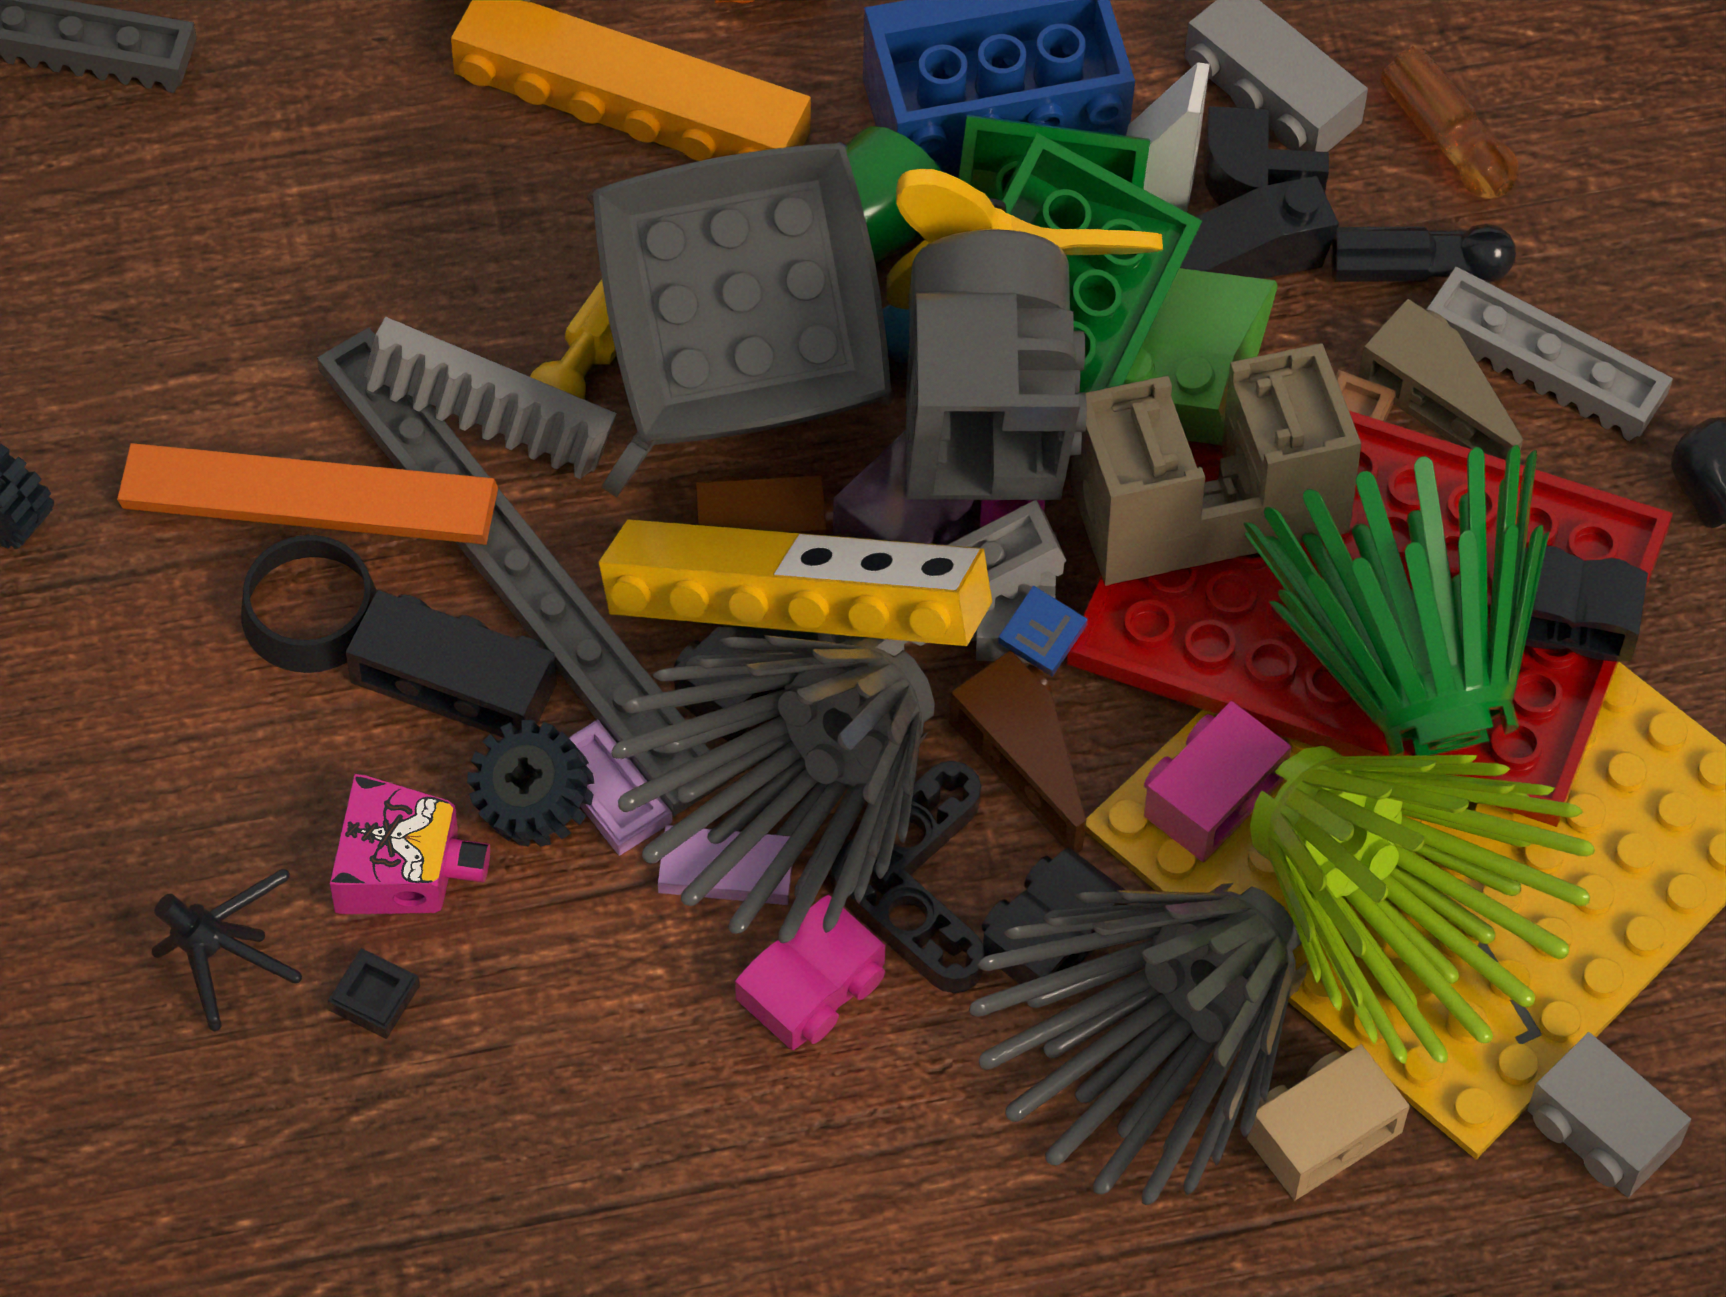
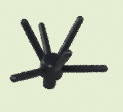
[151,869,302,1032]

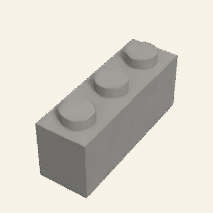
[1184,0,1368,152]

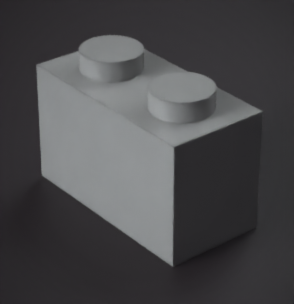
[1527,1032,1691,1198]

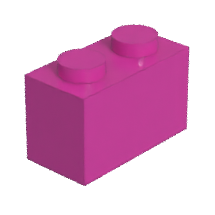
[1144,701,1292,863]

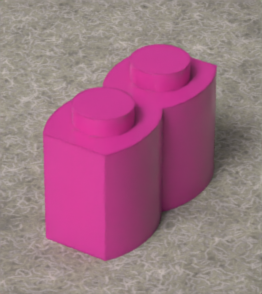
[735,894,886,1051]

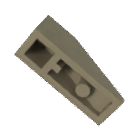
[1358,299,1523,460]

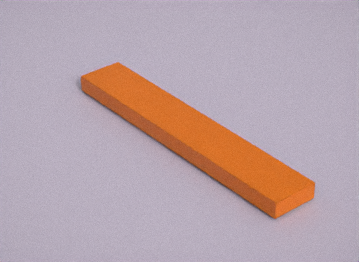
[117,443,498,545]

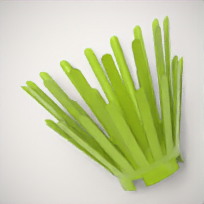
[1250,745,1595,1064]

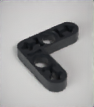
[831,761,985,993]

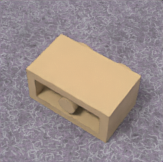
[1247,1044,1410,1201]

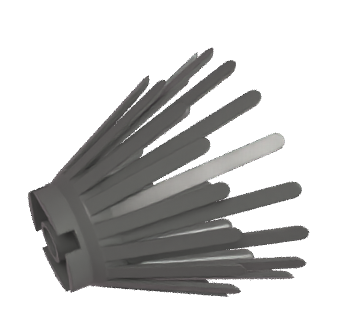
[611,635,935,943]
[969,883,1307,1205]

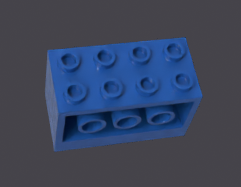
[863,0,1135,178]

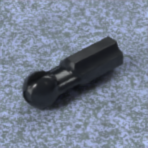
[1331,223,1516,283]

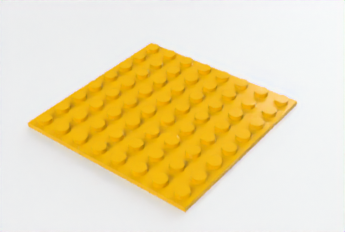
[1085,662,1726,1160]

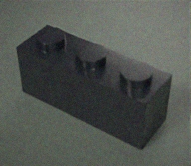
[346,590,557,738]

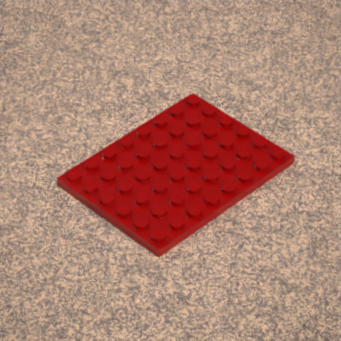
[1067,410,1673,827]

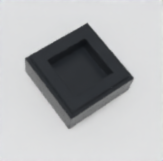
[328,948,420,1039]

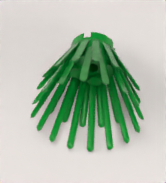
[1244,445,1550,756]

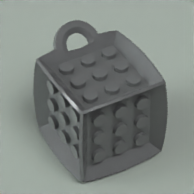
[587,142,895,498]

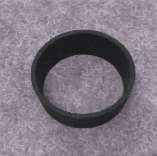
[241,535,377,673]

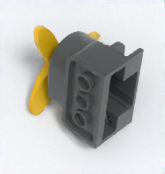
[887,169,1163,500]

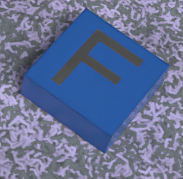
[998,585,1088,677]

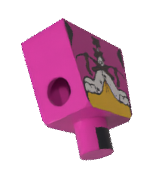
[330,774,490,914]

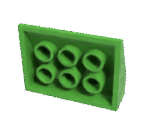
[1123,268,1278,446]

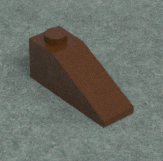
[949,650,1086,853]

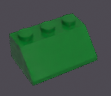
[959,115,1150,200]

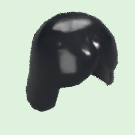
[1671,417,1726,528]

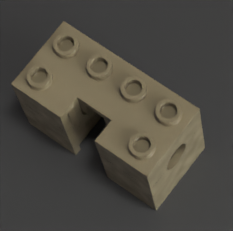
[1070,343,1361,586]

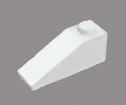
[1126,62,1210,212]

